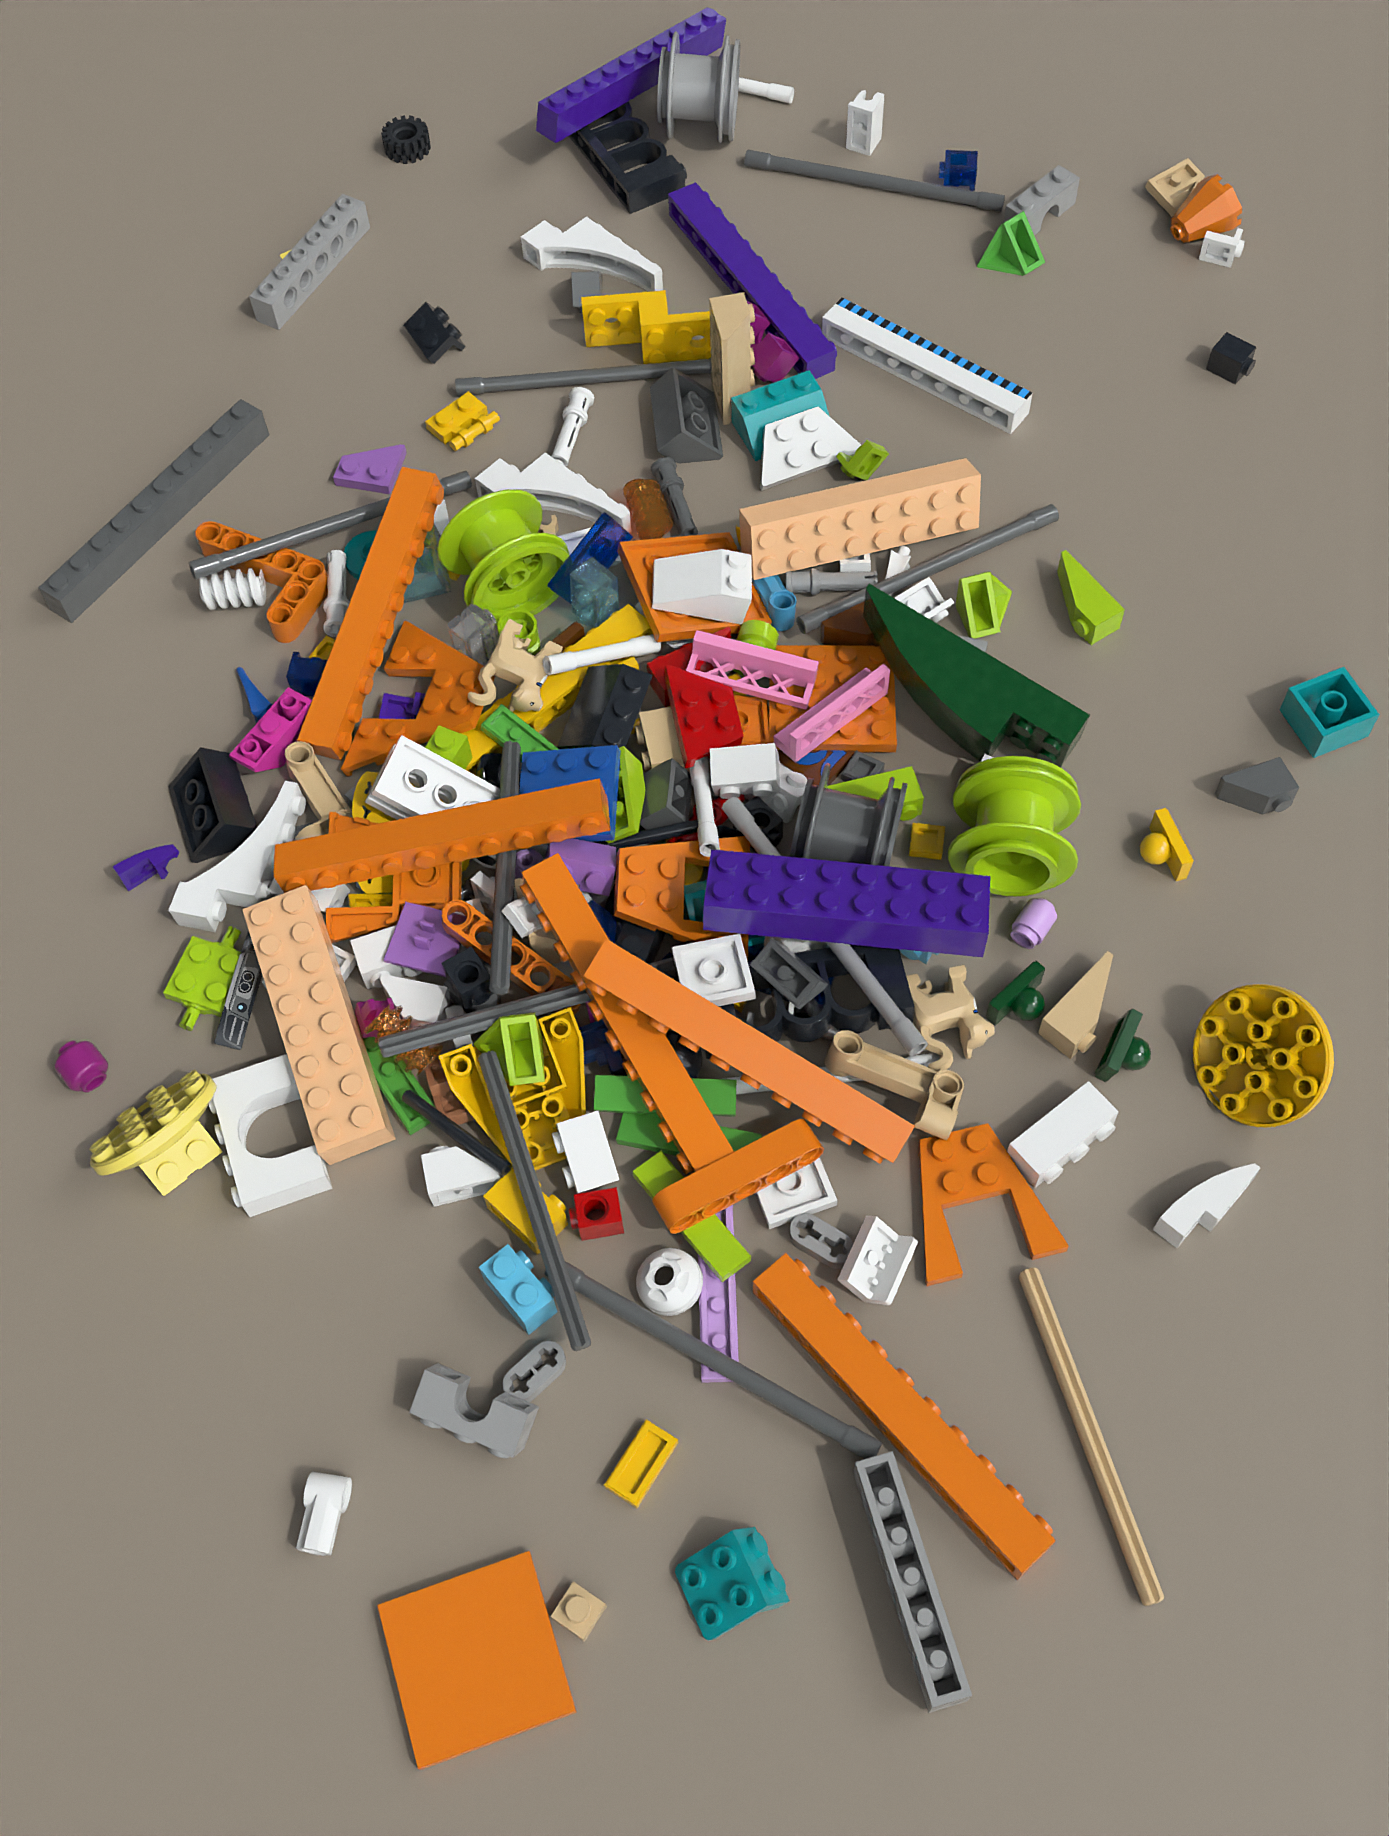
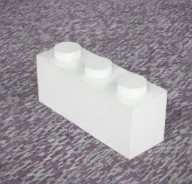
[1007,1081,1119,1188]

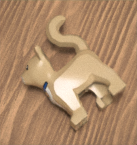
[468,619,563,712]
[907,965,995,1071]

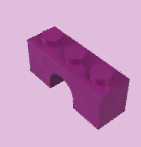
[747,301,800,382]

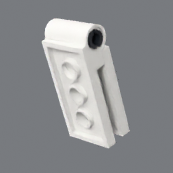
[365,735,500,869]

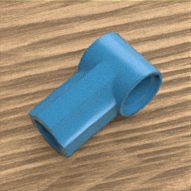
[752,575,797,631]

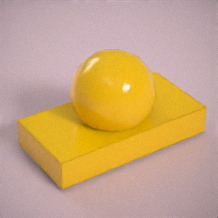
[1140,808,1194,881]

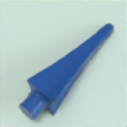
[236,667,272,724]

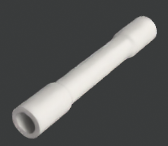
[738,77,794,104]
[543,634,661,675]
[690,757,720,857]

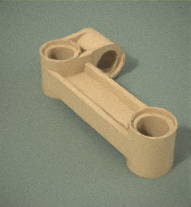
[285,741,353,840]
[825,1030,964,1140]

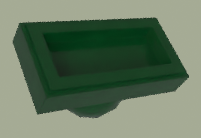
[986,960,1045,1026]
[1095,1008,1151,1083]

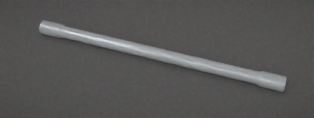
[722,797,928,1056]

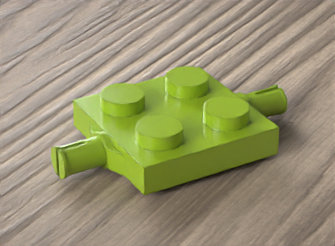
[163,926,241,1031]

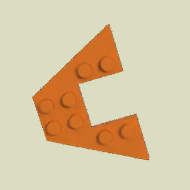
[341,621,495,777]

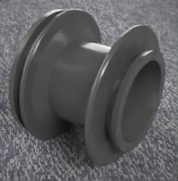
[790,763,908,866]

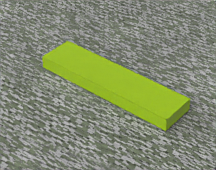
[632,1151,751,1283]

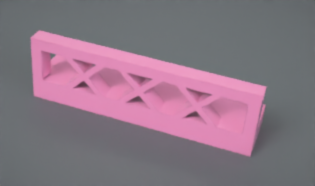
[686,630,819,710]
[774,664,890,763]

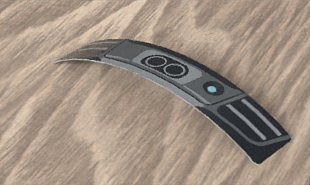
[215,930,262,1050]

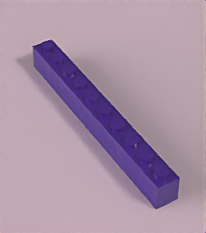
[536,7,726,143]
[668,182,837,379]

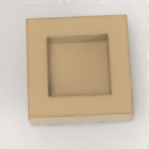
[550,1582,607,1642]

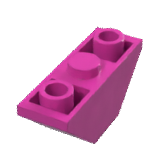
[229,687,312,772]

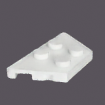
[760,407,861,491]

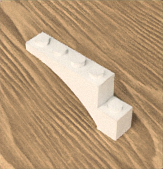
[521,217,663,292]
[475,453,632,538]
[169,781,306,932]

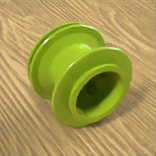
[437,490,573,625]
[948,756,1081,897]

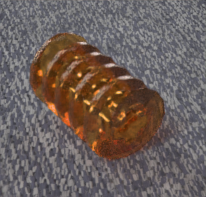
[623,478,673,540]
[364,1003,443,1077]

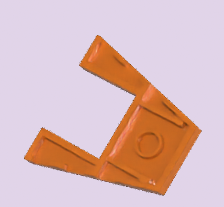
[326,812,462,943]
[614,836,750,960]
[919,1123,1069,1286]

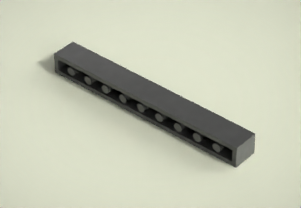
[38,399,270,623]

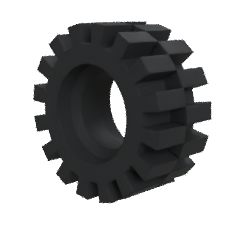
[381,115,431,164]

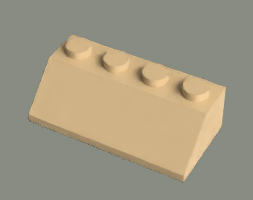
[709,292,755,425]

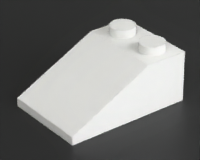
[652,549,752,625]

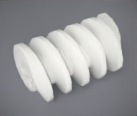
[199,568,267,610]

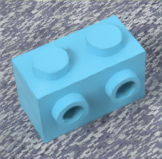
[479,1244,558,1335]

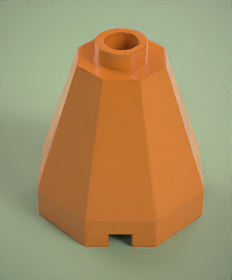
[1170,174,1242,243]

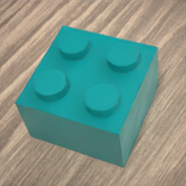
[1280,667,1380,758]

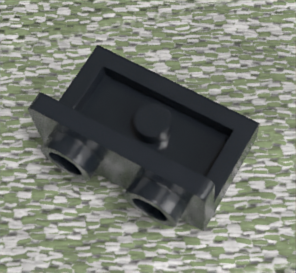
[403,302,466,364]

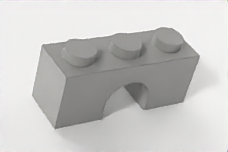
[1004,165,1080,235]
[409,1363,539,1458]

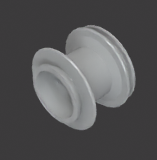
[657,31,741,143]

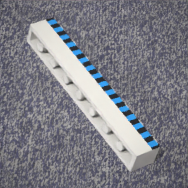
[822,297,1033,434]

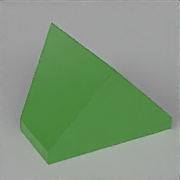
[977,211,1045,276]

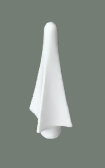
[885,546,911,596]

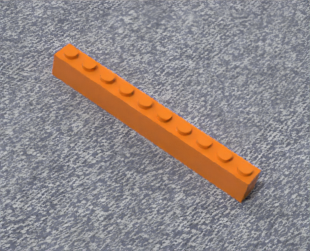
[297,467,444,761]
[274,778,611,893]
[519,853,734,1174]
[583,939,915,1164]
[753,1253,1056,1581]

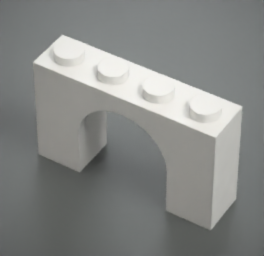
[209,1054,333,1217]

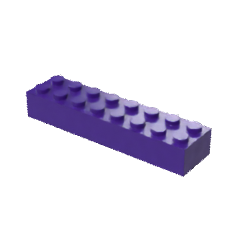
[703,849,990,958]

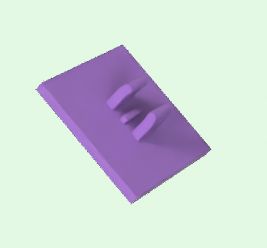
[384,902,467,977]

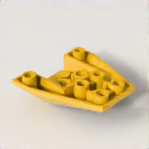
[439,1007,586,1171]

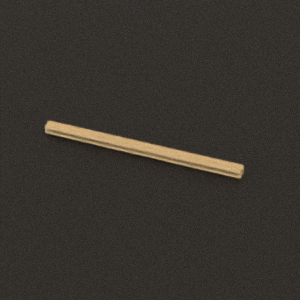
[1019,1268,1164,1606]

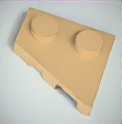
[1145,158,1205,217]

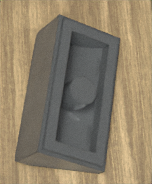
[750,938,828,1009]

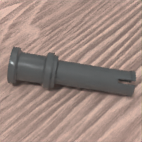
[651,457,698,536]

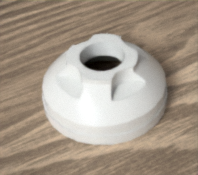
[636,1248,703,1316]

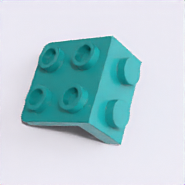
[675,1527,790,1640]

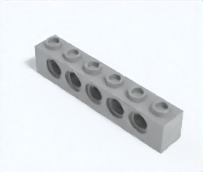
[249,194,370,330]
[853,1451,972,1713]

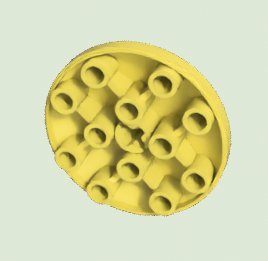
[89,1070,223,1196]

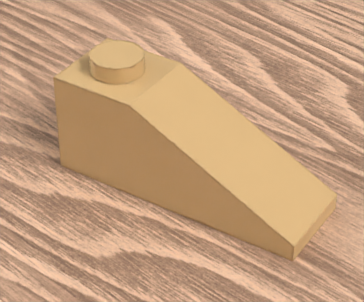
[1038,951,1113,1059]

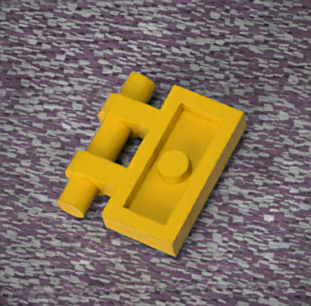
[425,391,500,451]

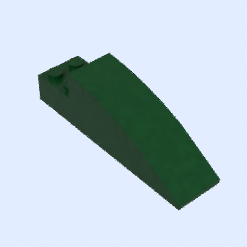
[863,583,1090,768]

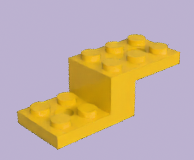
[581,290,711,364]

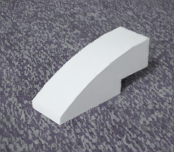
[1153,1163,1260,1248]

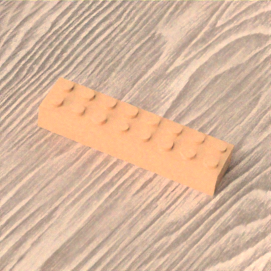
[739,458,981,580]
[242,885,396,1165]

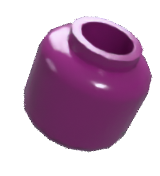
[54,1041,108,1093]

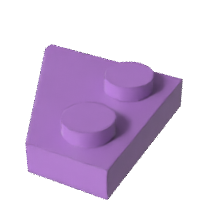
[333,444,407,494]

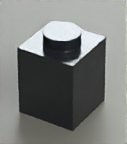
[1206,332,1256,385]

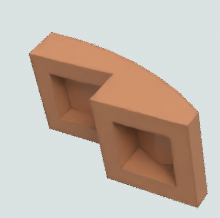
[423,1059,475,1125]

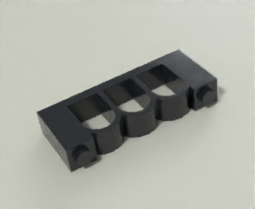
[569,102,687,214]
[705,944,915,1059]

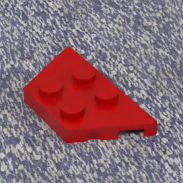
[663,665,744,768]

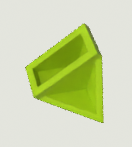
[955,571,1012,639]
[473,1013,545,1086]

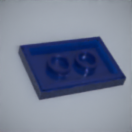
[547,512,633,609]

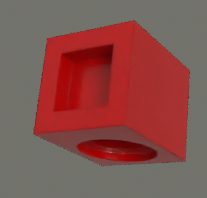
[569,1187,624,1241]

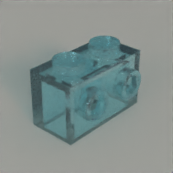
[570,557,619,628]

